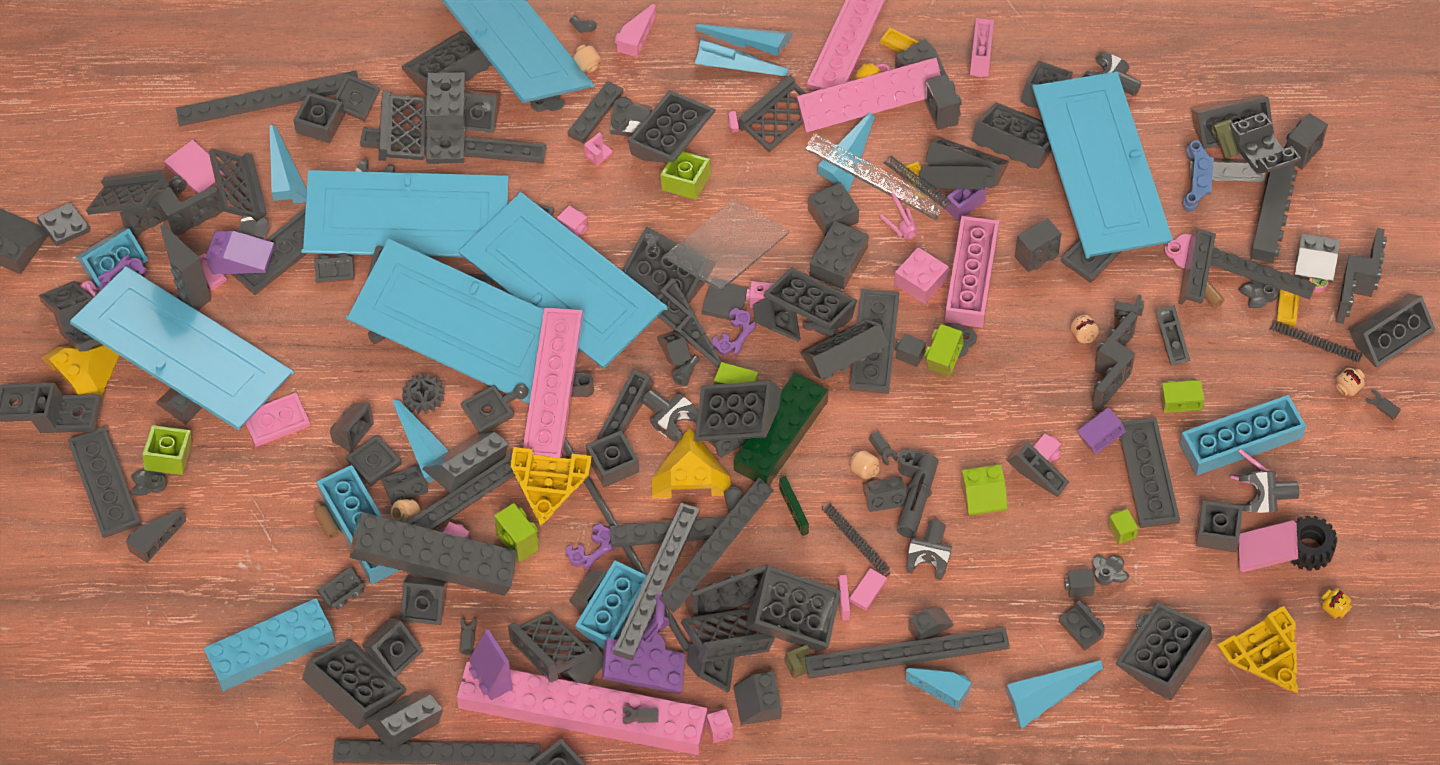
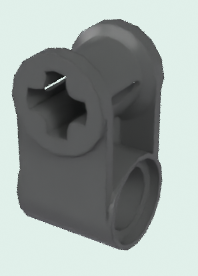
[571,372,594,397]

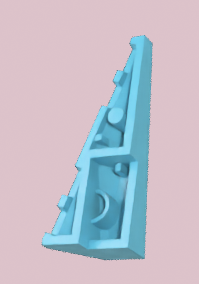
[696,24,793,56]
[695,38,789,76]
[818,112,875,194]
[270,125,307,203]
[392,400,448,483]
[1006,660,1103,729]

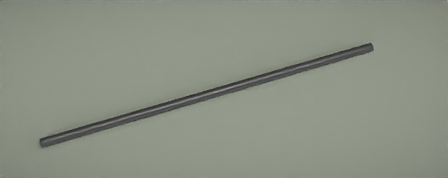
[563,437,690,652]

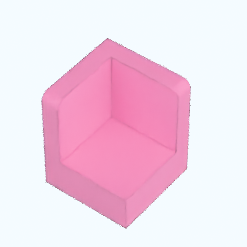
[584,133,613,166]

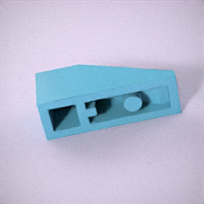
[905,668,972,710]

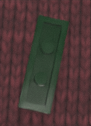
[779,476,809,536]

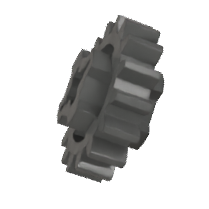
[402,374,444,414]

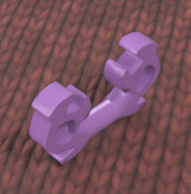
[98,255,147,291]
[712,308,756,356]
[565,524,615,570]

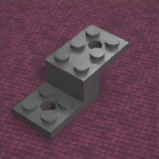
[426,72,466,164]
[119,186,223,236]
[1336,228,1387,324]
[39,281,101,352]
[1092,311,1138,413]
[0,383,102,433]

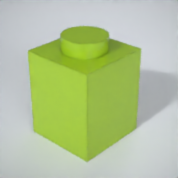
[1108,509,1138,545]

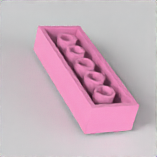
[945,216,999,328]

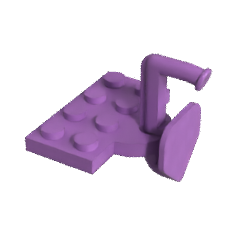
[602,593,685,694]

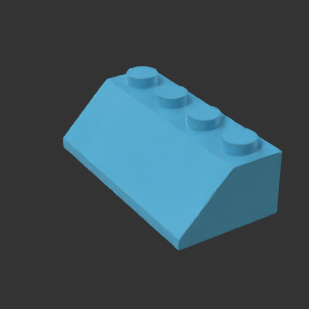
[575,560,647,649]

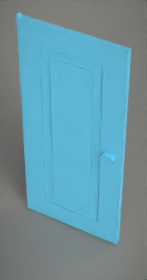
[442,0,594,103]
[1032,72,1173,258]
[301,170,508,257]
[458,192,668,369]
[346,238,544,404]
[70,266,294,430]

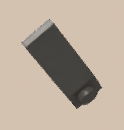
[1155,305,1190,366]
[1006,442,1069,497]
[126,509,186,563]

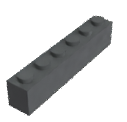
[1250,163,1297,264]

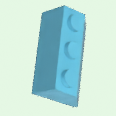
[76,227,148,288]

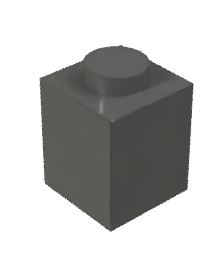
[895,334,926,367]
[1064,569,1095,598]

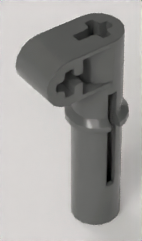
[897,449,939,538]

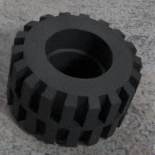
[1291,515,1338,571]

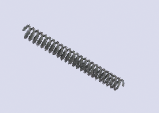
[883,156,952,208]
[1269,320,1364,363]
[822,503,891,577]

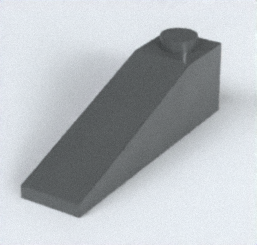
[597,369,655,439]

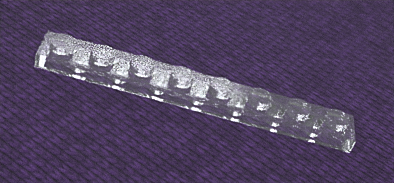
[805,133,946,221]

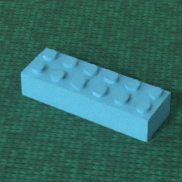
[1179,395,1306,476]
[316,465,401,585]
[204,598,335,692]

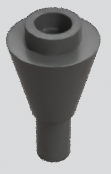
[672,356,699,386]
[724,487,743,512]

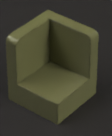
[785,645,810,679]

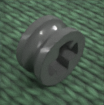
[168,175,187,194]

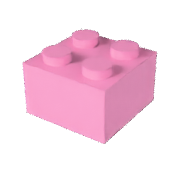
[894,247,949,304]

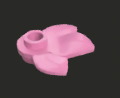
[1165,234,1192,269]

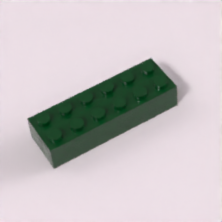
[734,373,828,486]

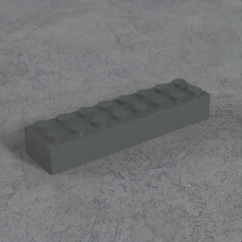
[349,512,517,596]

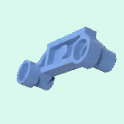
[1182,140,1214,212]

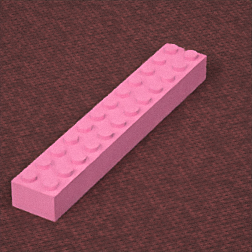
[457,661,708,755]

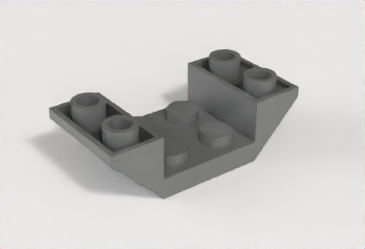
[1230,113,1301,175]

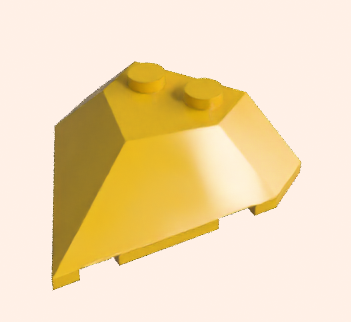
[42,344,120,397]
[652,427,731,498]
[510,447,592,526]
[1217,606,1298,694]

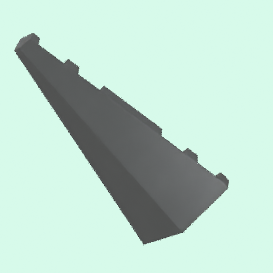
[657,278,722,368]

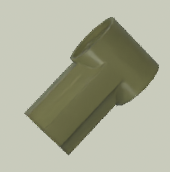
[1211,119,1240,159]

